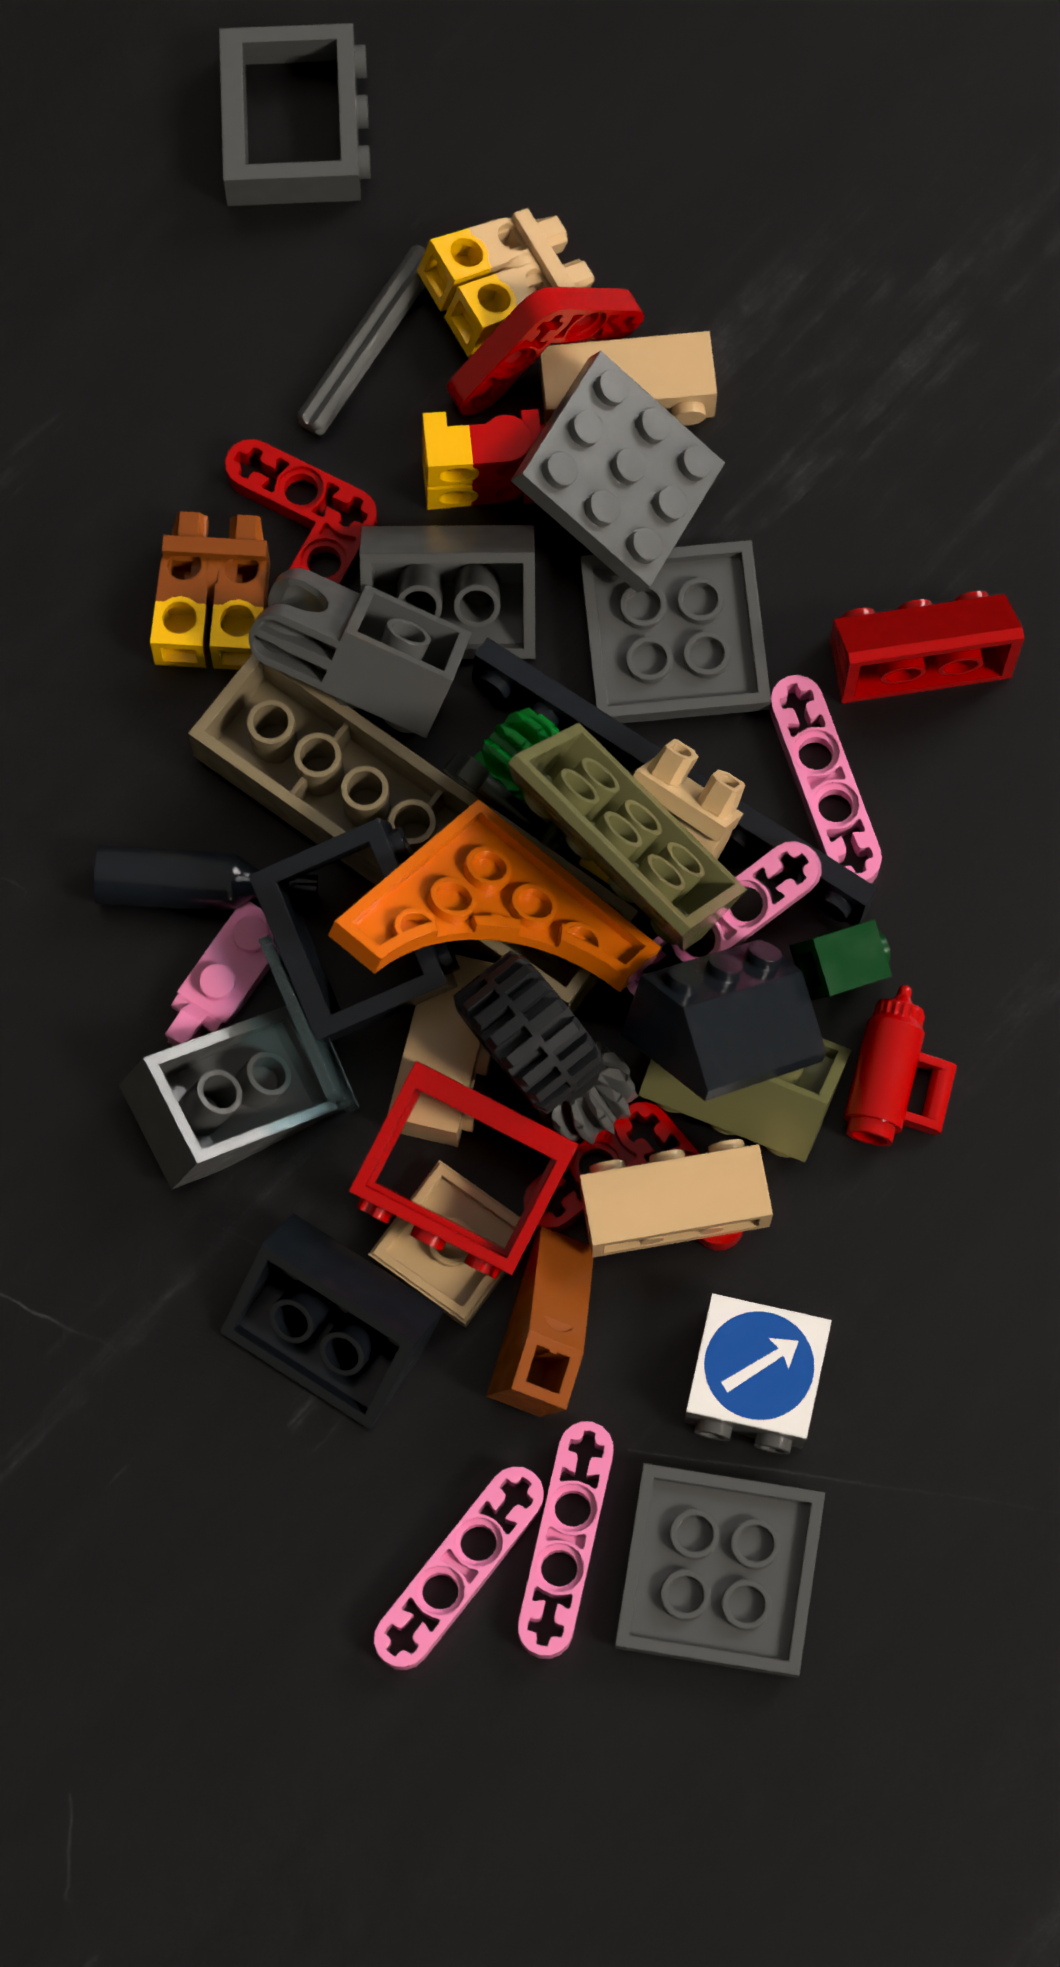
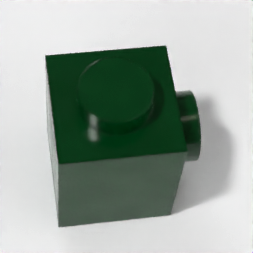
[789,919,892,1001]

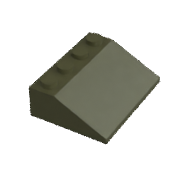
[508,723,747,951]

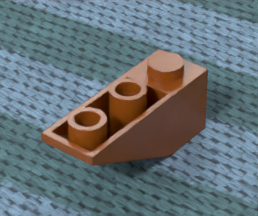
[486,1226,594,1417]

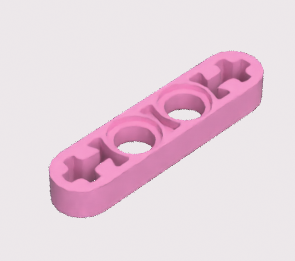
[770,675,882,884]
[627,841,822,995]
[518,1421,613,1659]
[374,1467,544,1670]

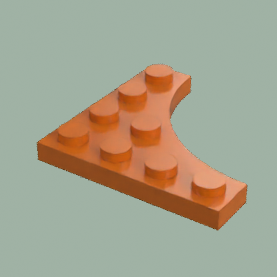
[328,799,661,992]

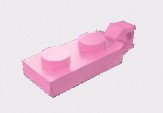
[165,901,280,1046]

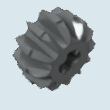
[538,1041,638,1145]

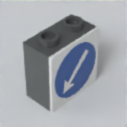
[684,1293,832,1454]

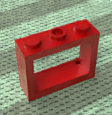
[349,1061,579,1279]

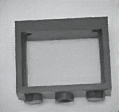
[219,23,371,206]

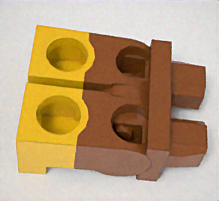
[150,511,270,670]

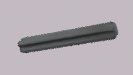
[297,245,426,436]

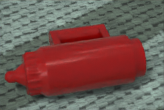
[844,985,957,1146]

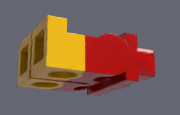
[422,409,546,510]

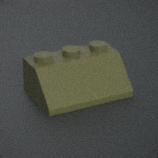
[638,1038,852,1162]

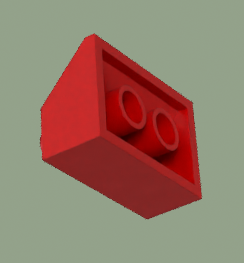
[829,591,1025,704]

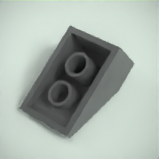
[119,1004,344,1190]

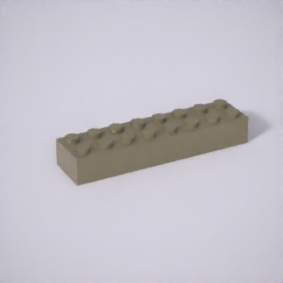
[188,654,639,1014]

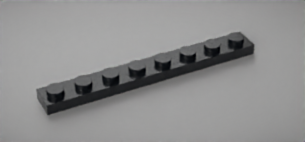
[472,637,878,925]

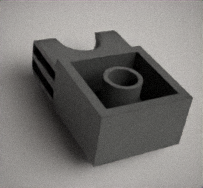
[249,568,472,738]

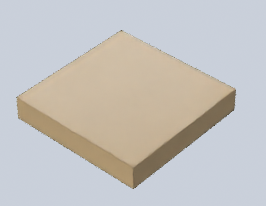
[368,1160,536,1328]

